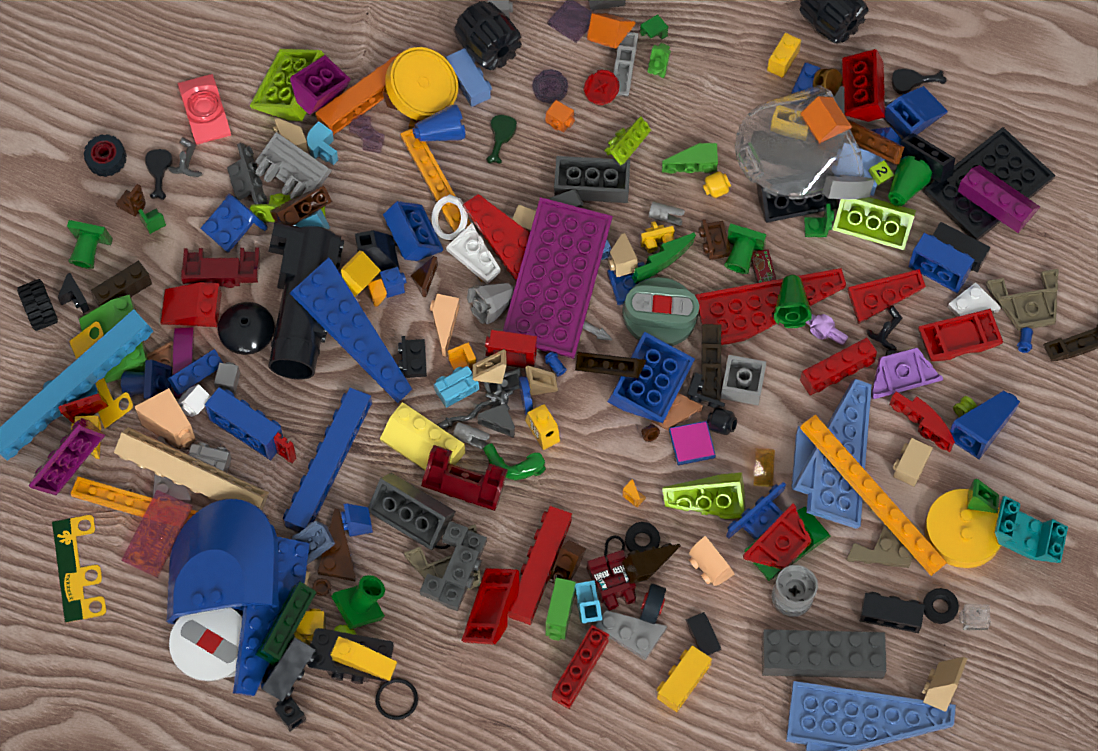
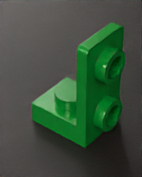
[804,204,834,237]

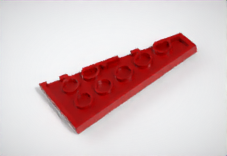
[462,194,530,281]

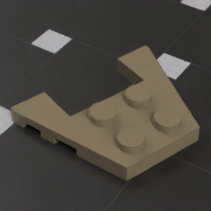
[986,269,1059,331]
[847,508,924,568]
[404,524,481,591]

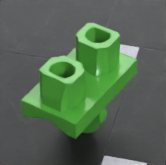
[647,43,671,78]

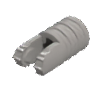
[649,201,685,226]
[453,422,490,449]

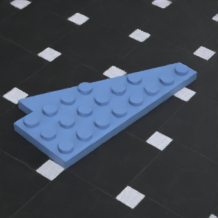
[786,681,956,751]

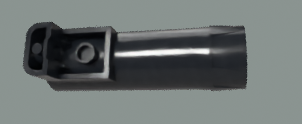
[268,222,344,380]

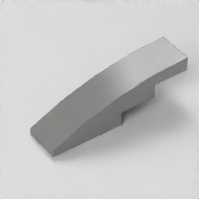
[614,32,639,97]

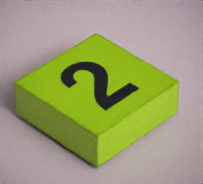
[868,160,894,185]

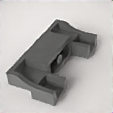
[420,521,487,611]

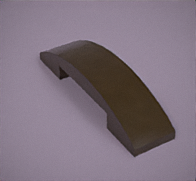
[1043,324,1098,362]

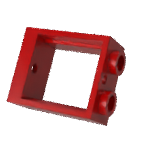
[485,330,537,368]

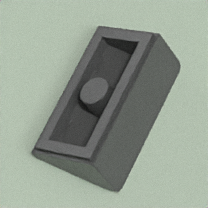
[483,367,522,394]

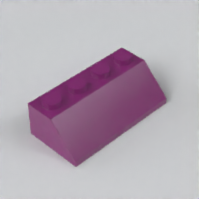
[957,165,1040,233]

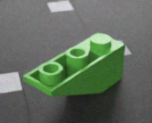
[662,143,718,174]

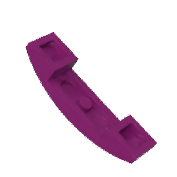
[173,327,194,399]

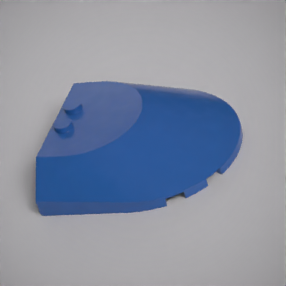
[167,499,278,624]

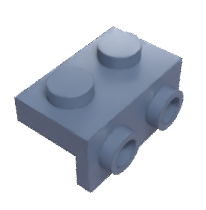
[291,521,335,565]

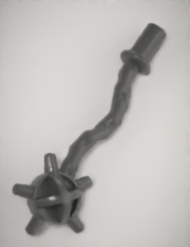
[437,384,513,429]

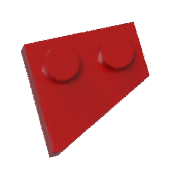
[58,393,108,423]

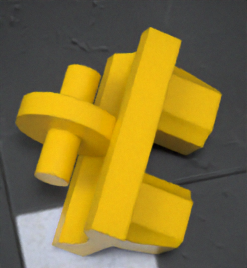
[640,221,675,253]

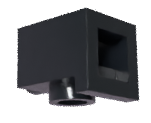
[274,697,306,732]

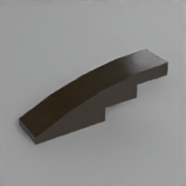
[701,324,722,402]

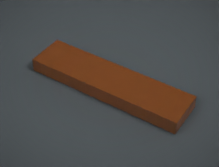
[844,120,904,164]

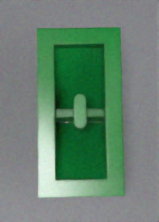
[967,479,999,513]

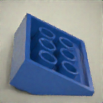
[607,332,695,423]

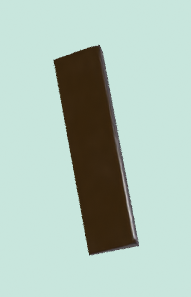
[575,352,646,378]

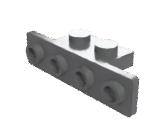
[227,142,267,204]

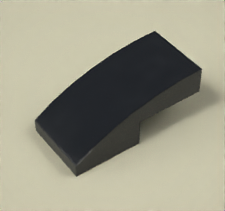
[685,612,722,656]

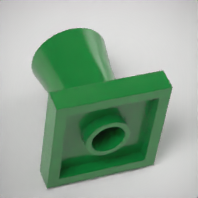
[67,220,113,269]
[724,223,766,274]
[331,575,385,629]

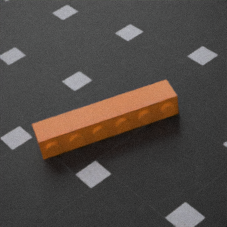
[315,52,401,135]

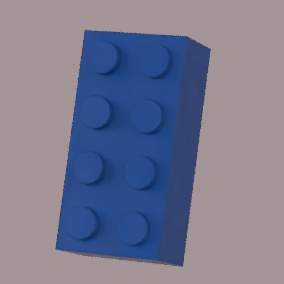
[205,387,283,461]

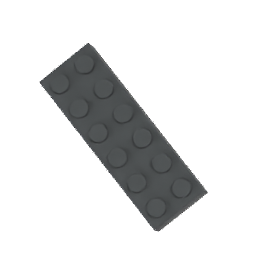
[762,629,887,679]

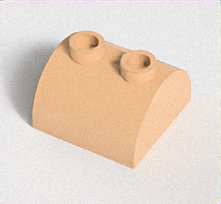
[689,536,735,586]

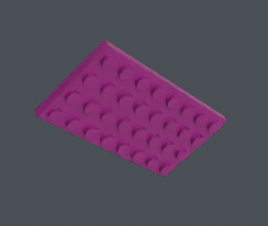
[503,197,613,359]

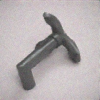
[168,137,202,177]

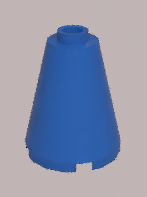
[412,104,466,141]

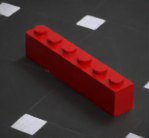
[508,506,572,625]

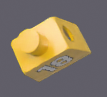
[525,404,560,450]

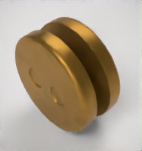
[813,68,843,98]

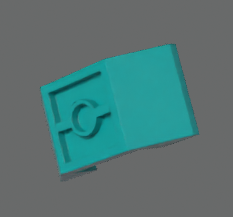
[995,496,1068,563]

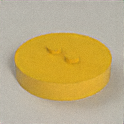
[385,47,458,121]
[924,489,1001,568]

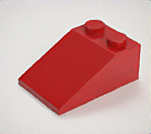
[161,282,222,327]

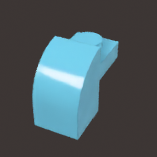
[307,121,338,165]
[575,580,602,623]

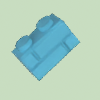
[434,366,479,408]

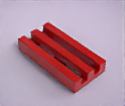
[274,433,297,463]

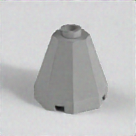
[467,283,514,324]

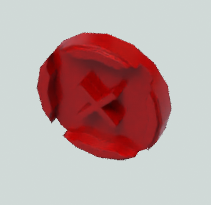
[584,70,620,105]

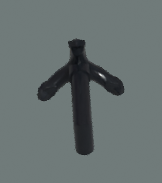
[866,306,903,351]

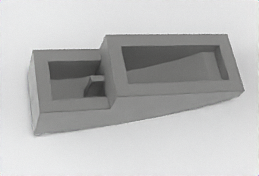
[822,175,874,199]

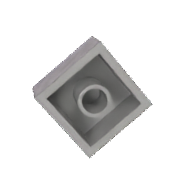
[721,355,766,405]

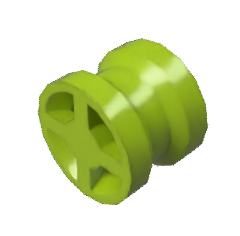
[953,396,977,417]

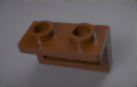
[698,219,731,260]

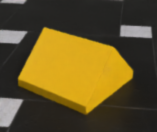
[341,250,381,297]

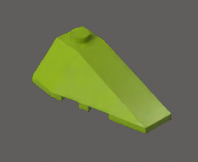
[662,472,745,519]

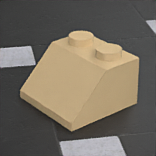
[922,657,968,712]

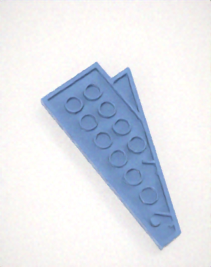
[792,379,872,529]

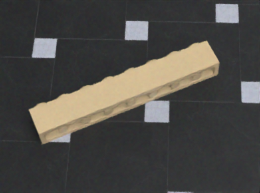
[114,427,269,510]

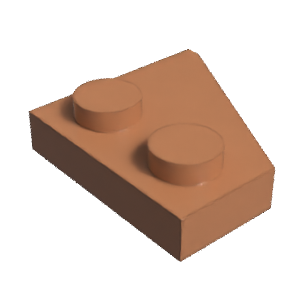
[651,393,703,431]

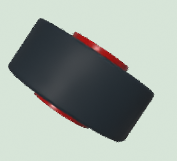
[640,584,666,624]

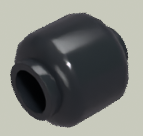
[707,408,737,435]

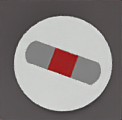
[169,608,242,681]

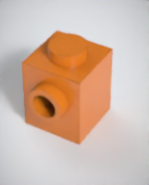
[546,100,575,133]

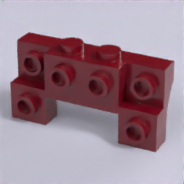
[181,247,260,288]
[421,445,508,511]

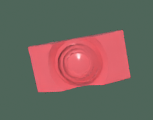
[178,74,231,145]

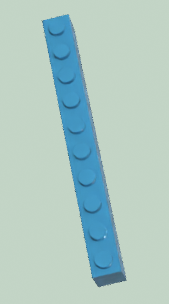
[0,309,154,461]

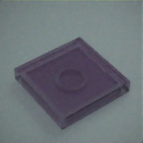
[548,0,593,43]

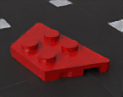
[743,503,811,569]

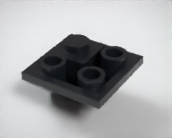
[355,230,400,274]

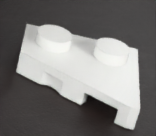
[948,282,1001,317]

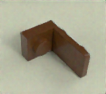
[116,184,146,217]

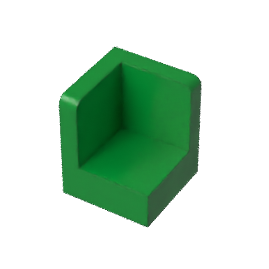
[640,14,668,40]
[138,208,166,234]

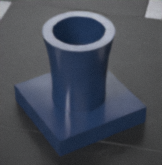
[121,360,172,400]

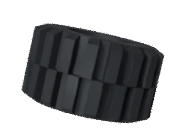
[17,279,58,331]

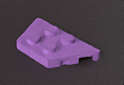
[871,348,943,399]

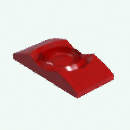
[918,309,1003,361]
[461,568,519,645]

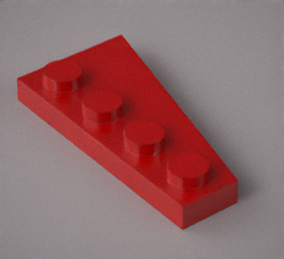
[847,269,926,324]

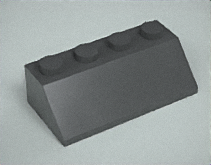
[368,473,456,550]

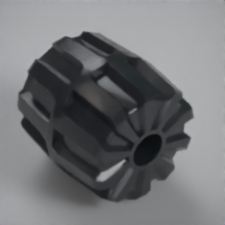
[799,0,869,44]
[454,1,522,70]

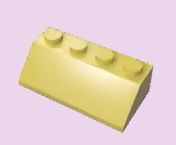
[380,402,465,470]

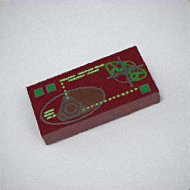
[751,249,777,283]

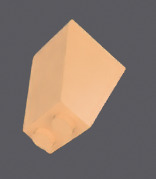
[134,388,196,449]

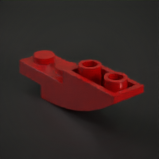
[889,391,955,452]

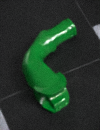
[483,443,546,480]

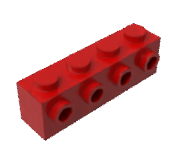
[800,337,877,396]

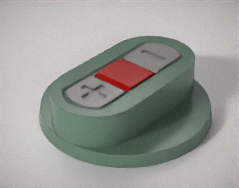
[622,277,699,346]

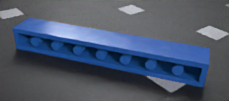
[283,388,372,533]

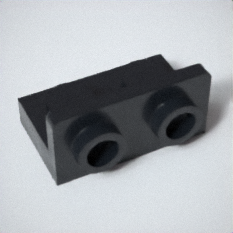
[398,336,427,378]

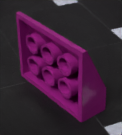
[28,418,106,495]

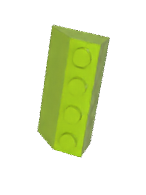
[832,197,916,250]

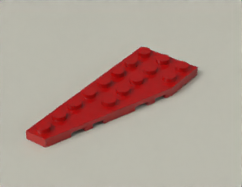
[695,268,846,345]

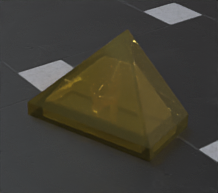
[753,448,775,487]

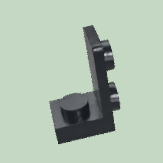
[686,372,725,409]

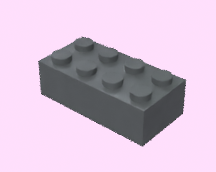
[554,156,630,203]

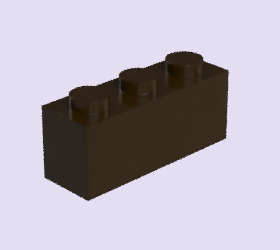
[91,260,152,307]

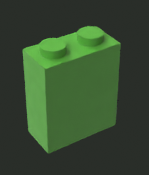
[546,578,576,641]

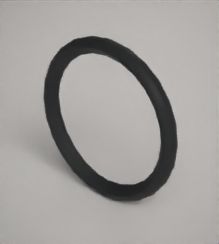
[375,678,418,720]

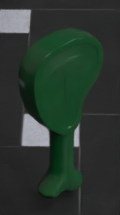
[486,115,517,164]

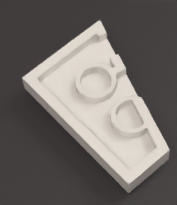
[446,223,500,284]

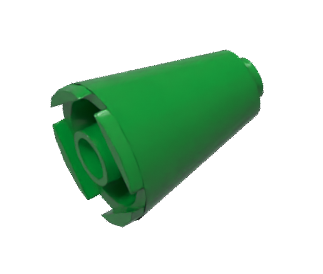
[888,156,932,206]
[774,275,812,328]

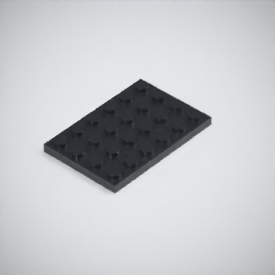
[924,127,1055,240]

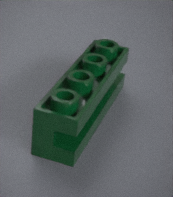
[255,581,316,665]

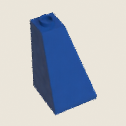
[950,391,1020,460]

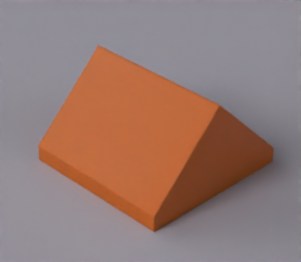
[587,13,636,49]
[800,96,852,144]

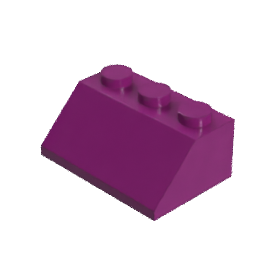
[290,55,351,115]

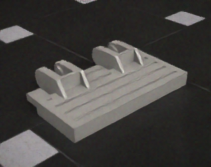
[255,132,332,199]

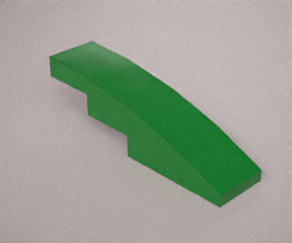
[632,232,696,284]

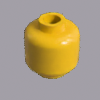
[703,171,731,198]

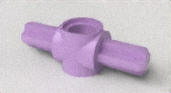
[806,314,848,345]

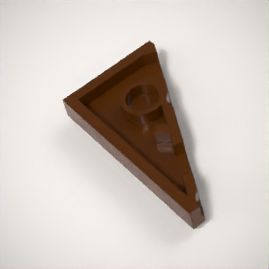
[318,508,356,582]

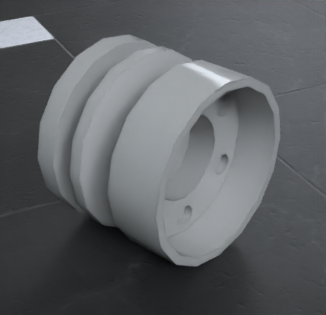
[771,565,818,617]

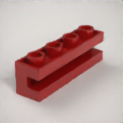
[552,625,610,710]

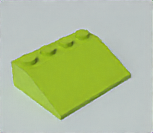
[250,49,325,121]

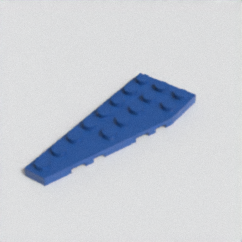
[233,537,310,696]

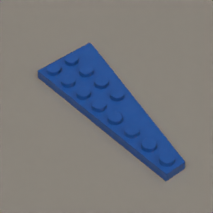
[290,258,412,403]

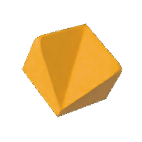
[368,279,387,307]
[623,479,646,508]

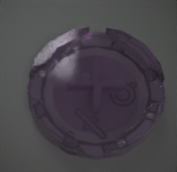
[532,69,568,104]

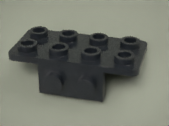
[307,628,394,684]

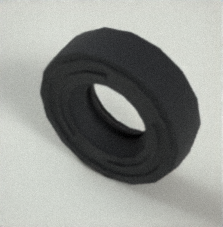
[625,522,660,552]
[923,588,959,624]

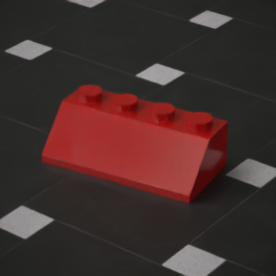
[842,49,885,122]

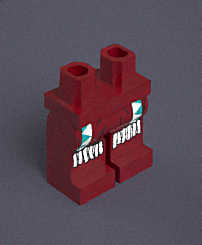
[586,550,636,611]

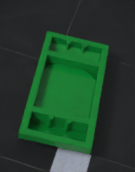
[744,506,831,581]

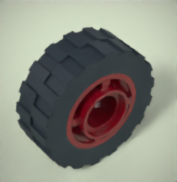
[83,134,127,177]

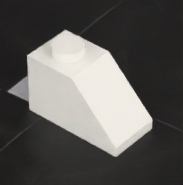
[178,384,211,417]

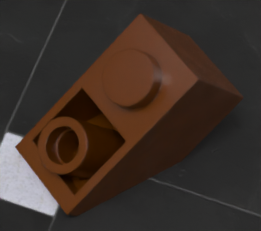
[548,540,587,584]

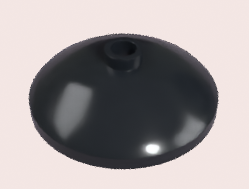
[218,302,275,355]

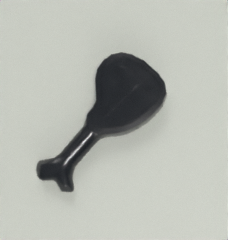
[892,69,947,94]
[146,149,173,200]

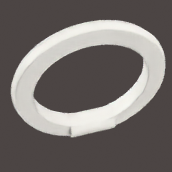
[432,195,468,240]

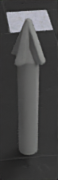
[583,321,612,341]

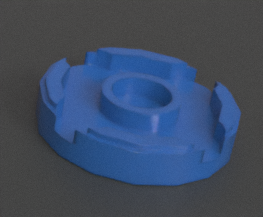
[519,376,533,415]

